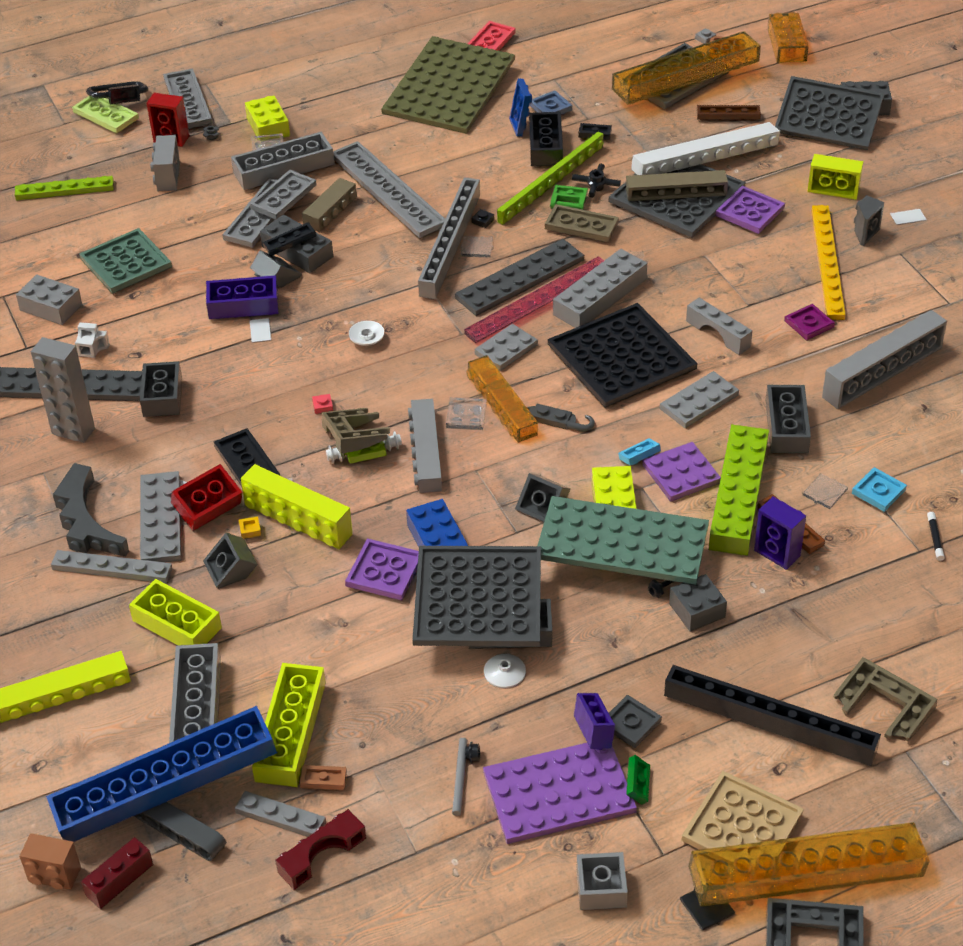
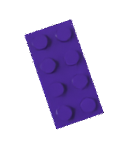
[206,275,279,319]

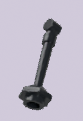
[648,579,675,598]

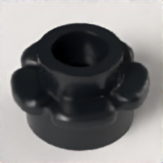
[465,742,480,763]

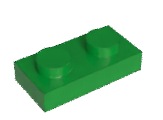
[626,755,650,805]

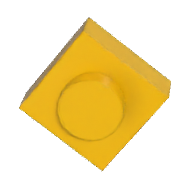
[239,516,261,539]

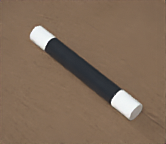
[927,512,945,561]

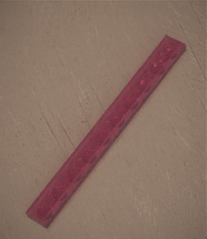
[464,256,604,343]

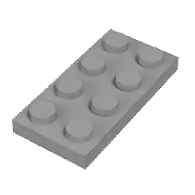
[250,170,317,219]
[660,371,739,428]

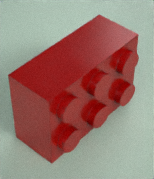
[146,92,190,147]
[171,464,243,531]

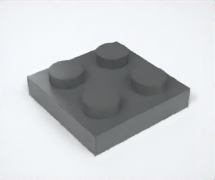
[609,694,662,748]

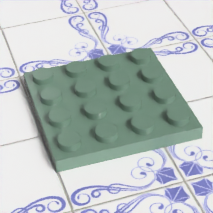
[79,228,172,293]

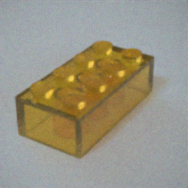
[768,12,809,63]

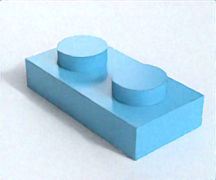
[618,438,661,465]

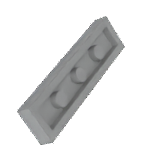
[235,791,326,837]

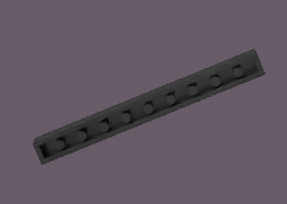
[664,665,881,766]

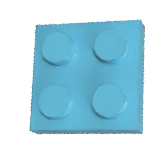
[852,467,907,512]

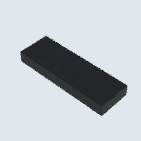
[263,222,317,256]

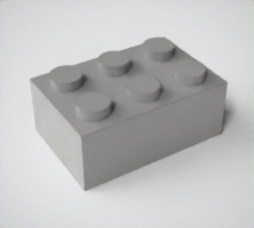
[150,135,180,191]
[16,274,83,325]

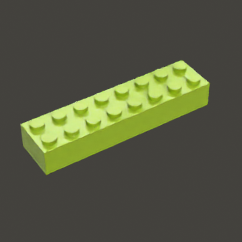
[708,424,769,556]

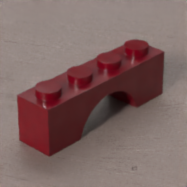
[275,809,366,890]

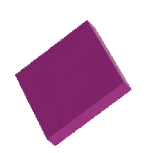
[784,304,835,341]

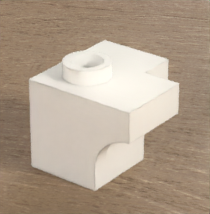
[75,322,110,358]

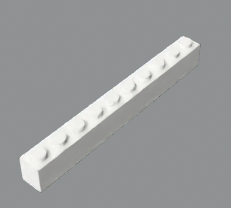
[631,122,780,175]

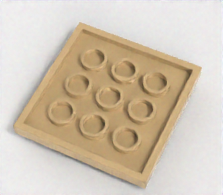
[681,771,804,881]

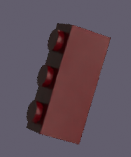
[81,837,153,910]

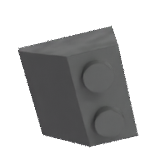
[854,195,884,246]
[250,250,302,288]
[515,473,571,522]
[203,533,258,588]

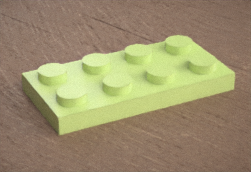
[72,96,139,133]

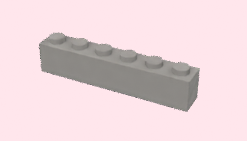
[408,399,442,493]

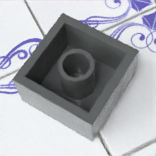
[669,574,727,632]

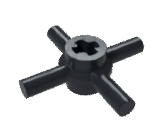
[572,163,621,198]

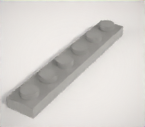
[51,550,173,583]

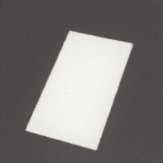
[890,209,927,225]
[250,318,271,342]

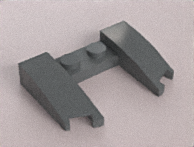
[766,898,863,946]

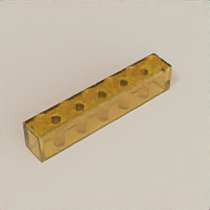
[466,355,538,443]

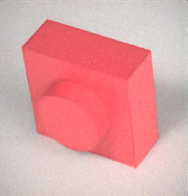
[312,394,333,414]

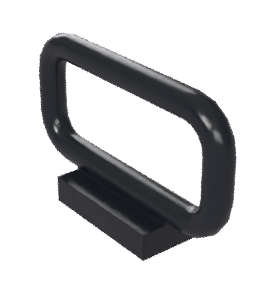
[86,81,149,105]

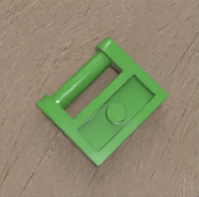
[550,185,588,210]

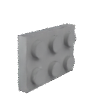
[475,324,538,371]

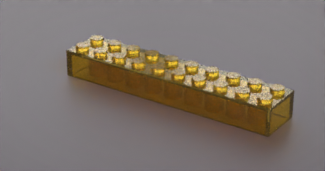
[612,31,761,105]
[688,822,930,907]

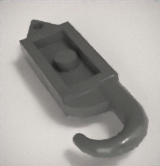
[523,403,595,432]

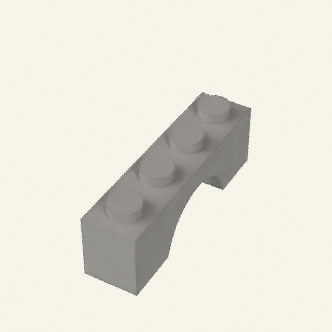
[686,297,753,355]

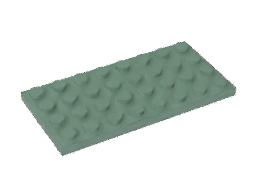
[537,496,709,585]

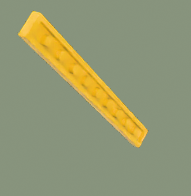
[811,205,845,320]

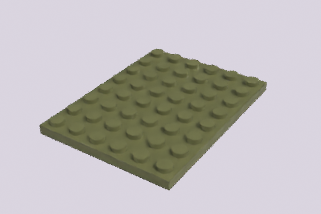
[381,36,515,134]

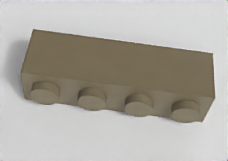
[302,178,357,232]

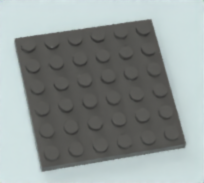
[608,164,746,238]
[412,546,541,647]

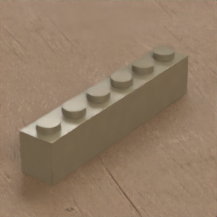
[626,170,728,201]

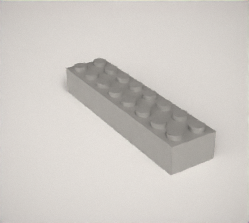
[822,310,947,409]

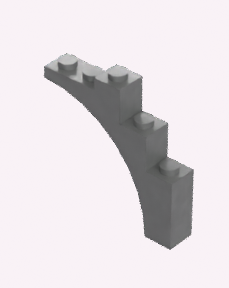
[53,463,129,557]

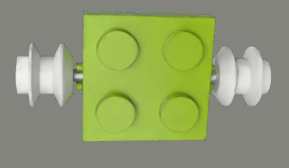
[326,431,402,464]

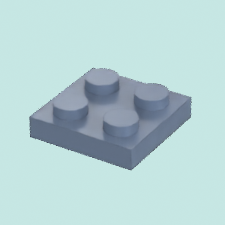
[529,91,572,115]

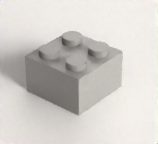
[576,852,628,910]

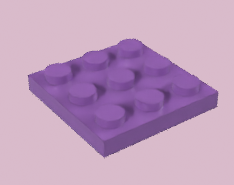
[716,186,785,234]
[642,442,721,502]
[345,538,419,600]

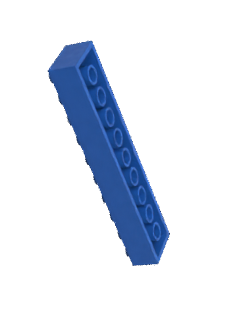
[46,706,277,842]

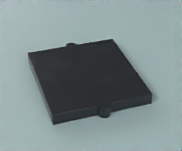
[680,881,735,931]

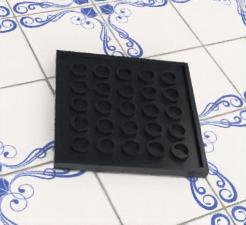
[548,303,698,408]

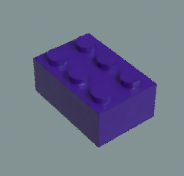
[754,497,807,570]

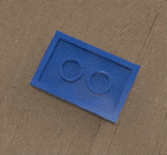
[509,78,532,137]

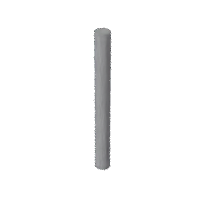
[452,738,468,816]

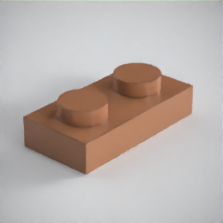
[300,765,347,790]

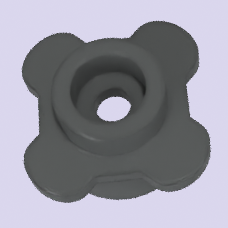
[203,126,219,140]

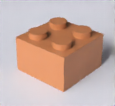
[19,833,81,890]

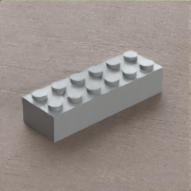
[231,132,334,190]
[553,249,648,328]
[30,337,95,443]
[169,643,221,743]

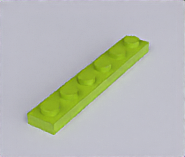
[15,176,114,200]

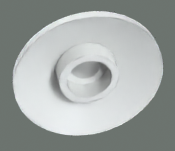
[349,321,384,346]
[484,654,526,688]

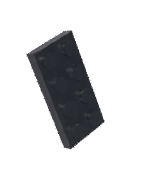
[213,428,280,487]

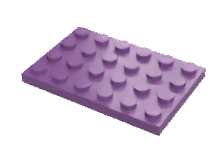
[483,743,637,844]

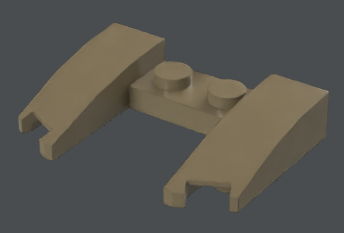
[322,408,390,454]
[834,657,937,741]

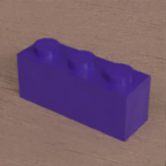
[574,693,615,750]

